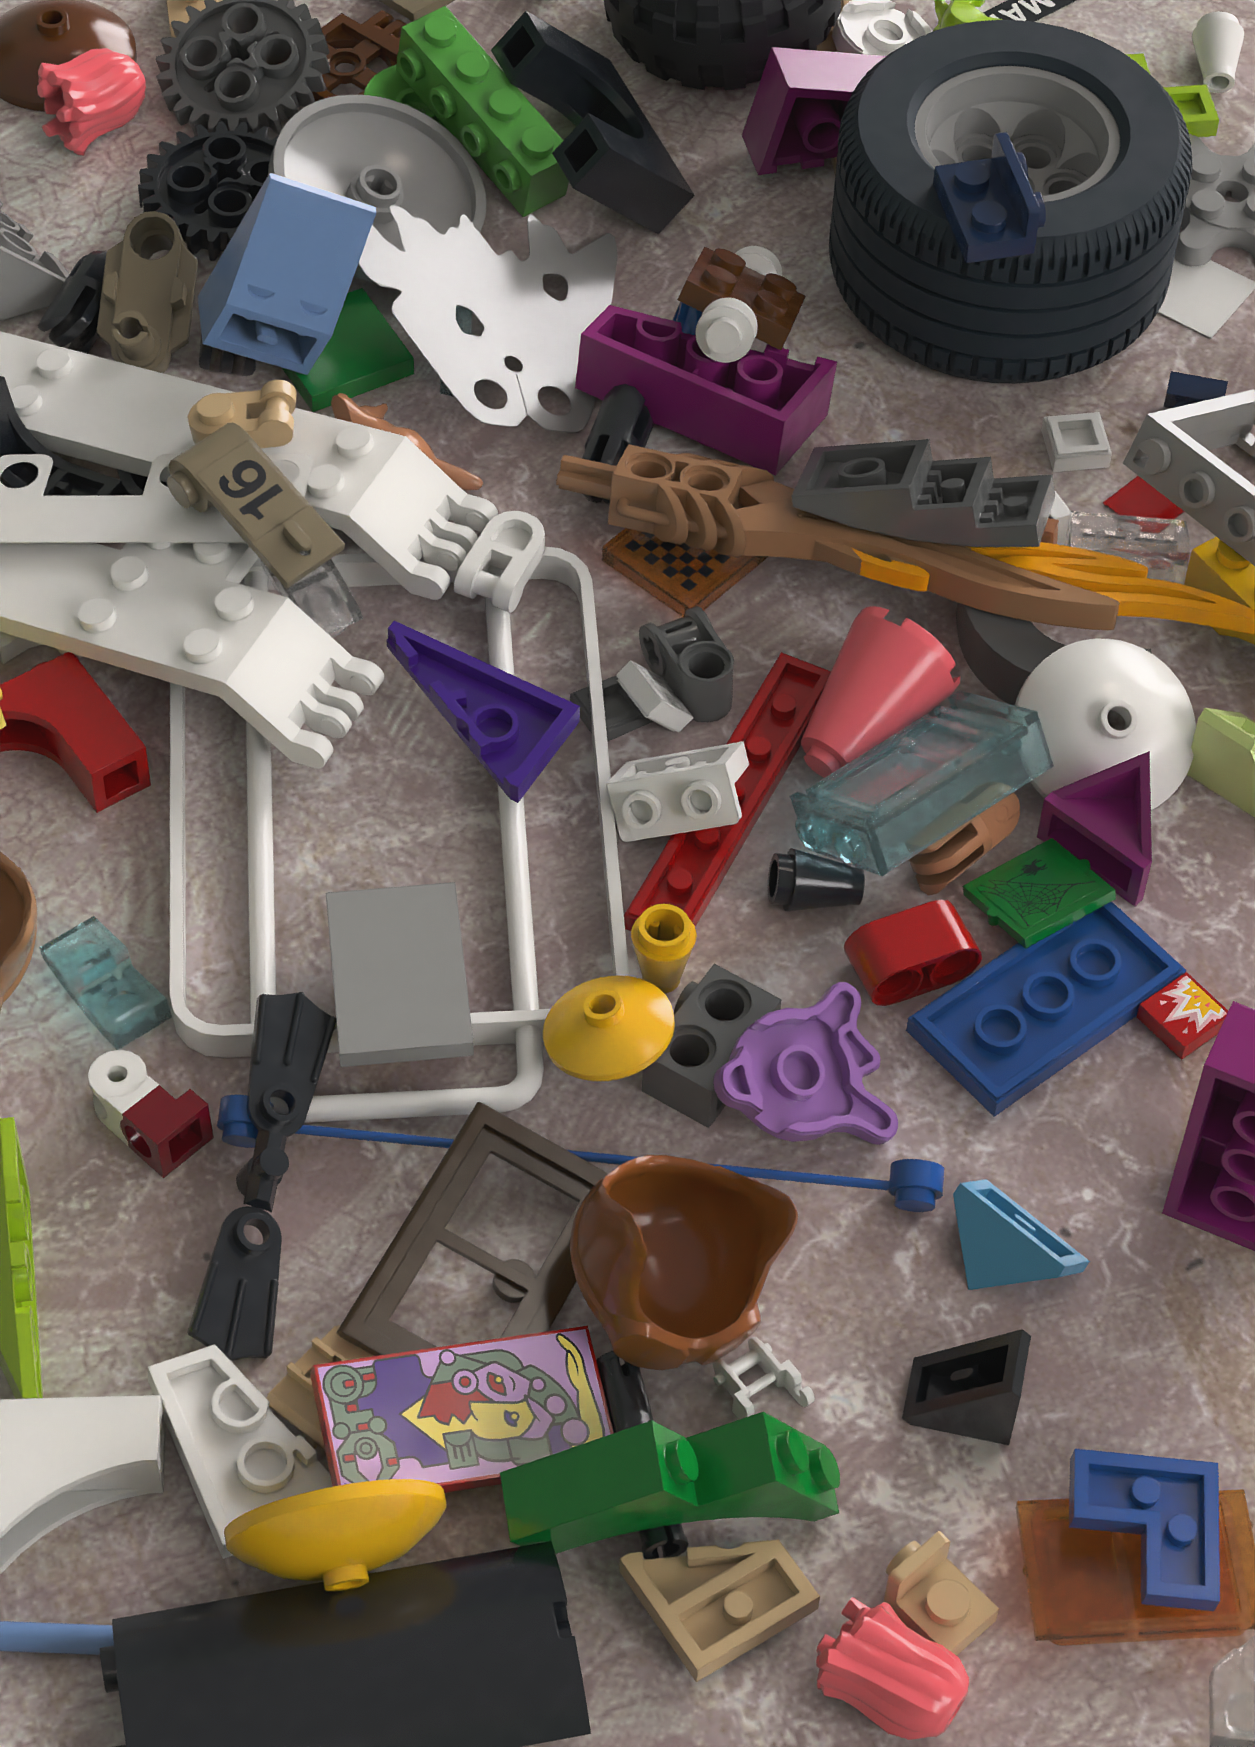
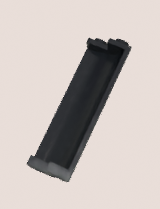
[100,1541,591,1747]

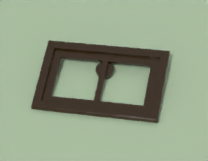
[337,1102,608,1356]

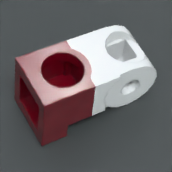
[88,1050,214,1178]

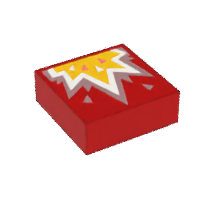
[1137,972,1228,1060]

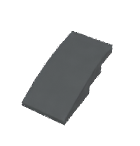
[791,439,1055,547]

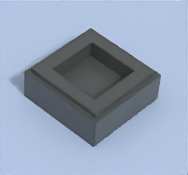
[570,676,653,742]

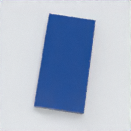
[906,902,1186,1117]

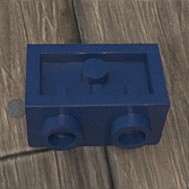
[933,132,1046,263]

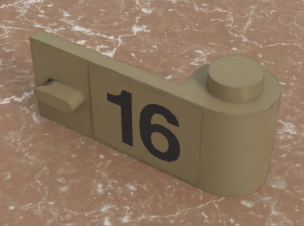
[167,422,345,589]

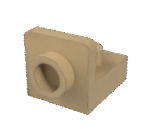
[883,1531,999,1656]

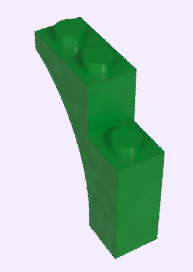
[500,1412,840,1554]

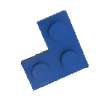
[1069,1449,1220,1611]

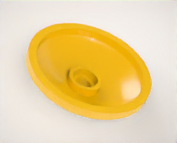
[224,1479,446,1591]

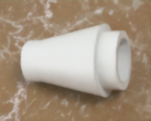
[1192,11,1244,93]

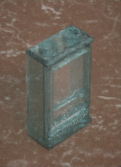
[790,690,1054,876]

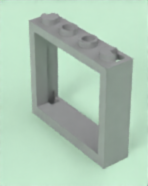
[1123,389,1255,566]

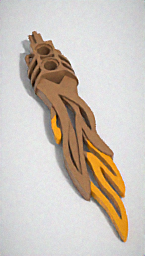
[556,444,1255,634]

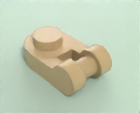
[187,379,296,448]

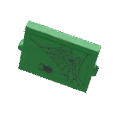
[963,838,1116,949]

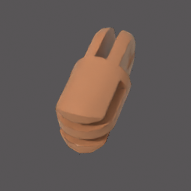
[902,780,1020,895]

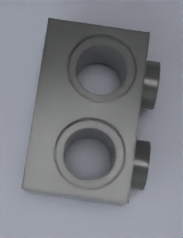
[642,963,782,1128]

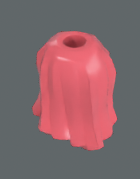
[37,48,146,156]
[816,1597,969,1740]

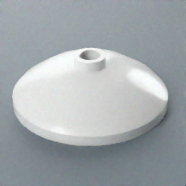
[1012,638,1196,811]

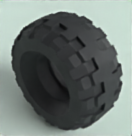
[604,0,841,90]

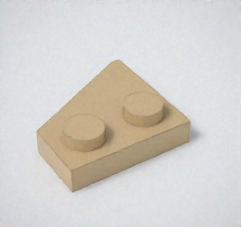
[619,1539,820,1682]

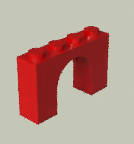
[0,652,151,813]

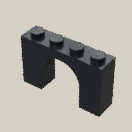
[491,11,695,234]

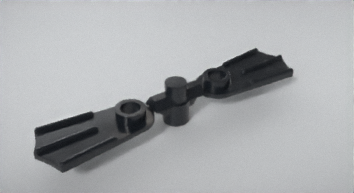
[187,992,337,1361]

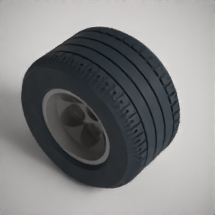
[829,20,1192,384]

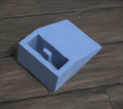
[198,173,377,375]

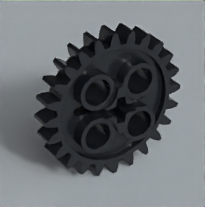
[138,121,279,261]

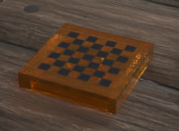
[602,528,768,617]

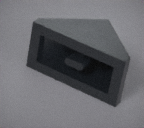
[902,1329,1031,1446]

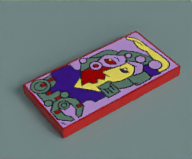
[310,1325,614,1493]

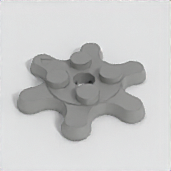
[1175,134,1255,266]

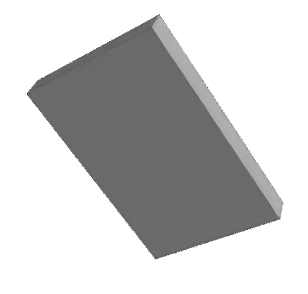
[326,882,474,1067]

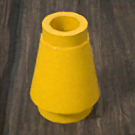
[631,904,697,994]

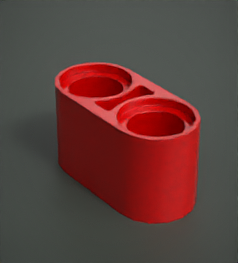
[844,899,982,1006]

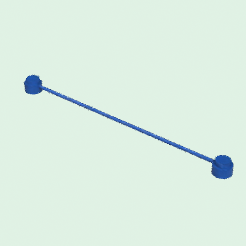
[217,1095,945,1212]

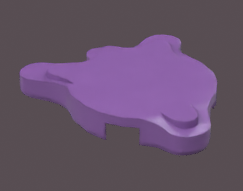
[713,982,898,1145]

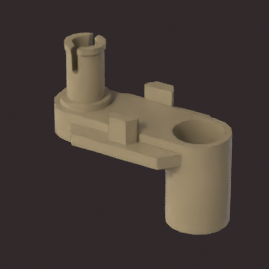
[97,211,198,374]

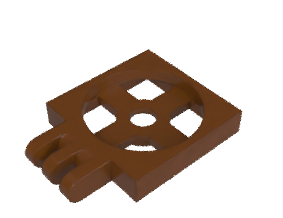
[278,10,406,102]

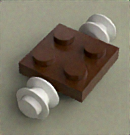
[677,246,806,363]

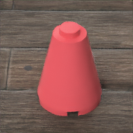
[801,606,960,779]

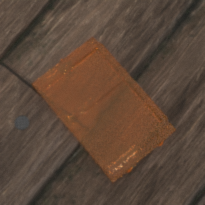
[1015,1489,1255,1646]

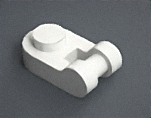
[454,511,545,613]

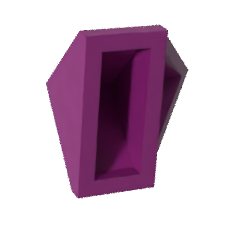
[1037,751,1152,907]

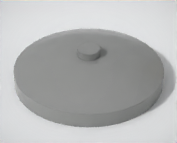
[268,94,487,282]

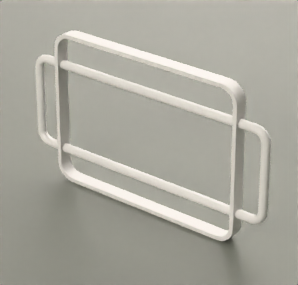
[170,518,629,1123]

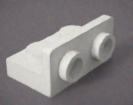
[606,741,749,842]

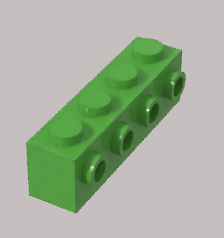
[396,6,569,217]

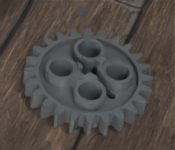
[156,0,330,136]

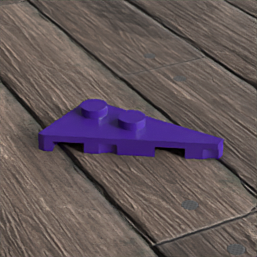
[386,621,580,803]

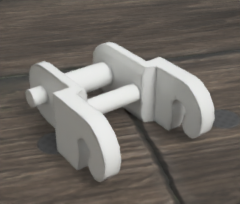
[713,1337,815,1419]

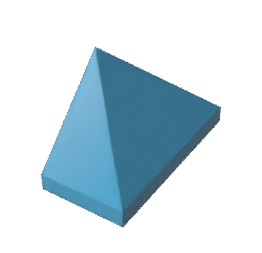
[953,1179,1090,1290]

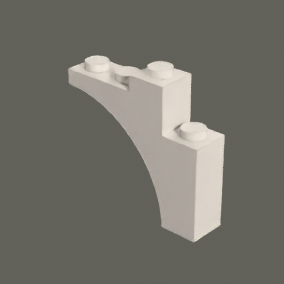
[0,1395,166,1574]

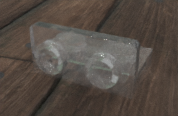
[1066,511,1191,585]

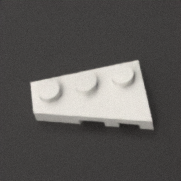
[148,1344,333,1559]

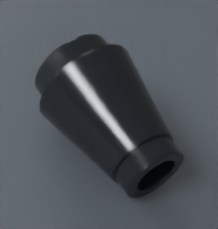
[767,848,865,912]

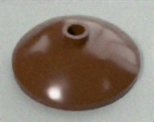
[0,0,137,112]

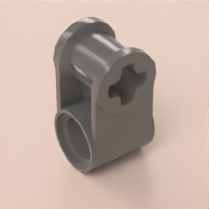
[639,606,734,723]

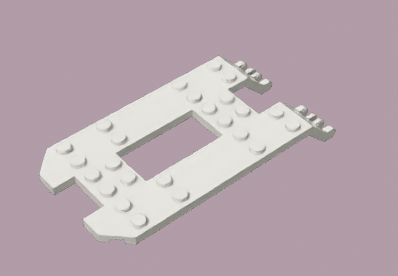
[0,331,498,769]

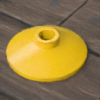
[543,975,675,1081]

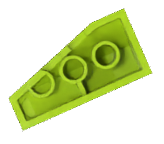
[0,1117,43,1399]

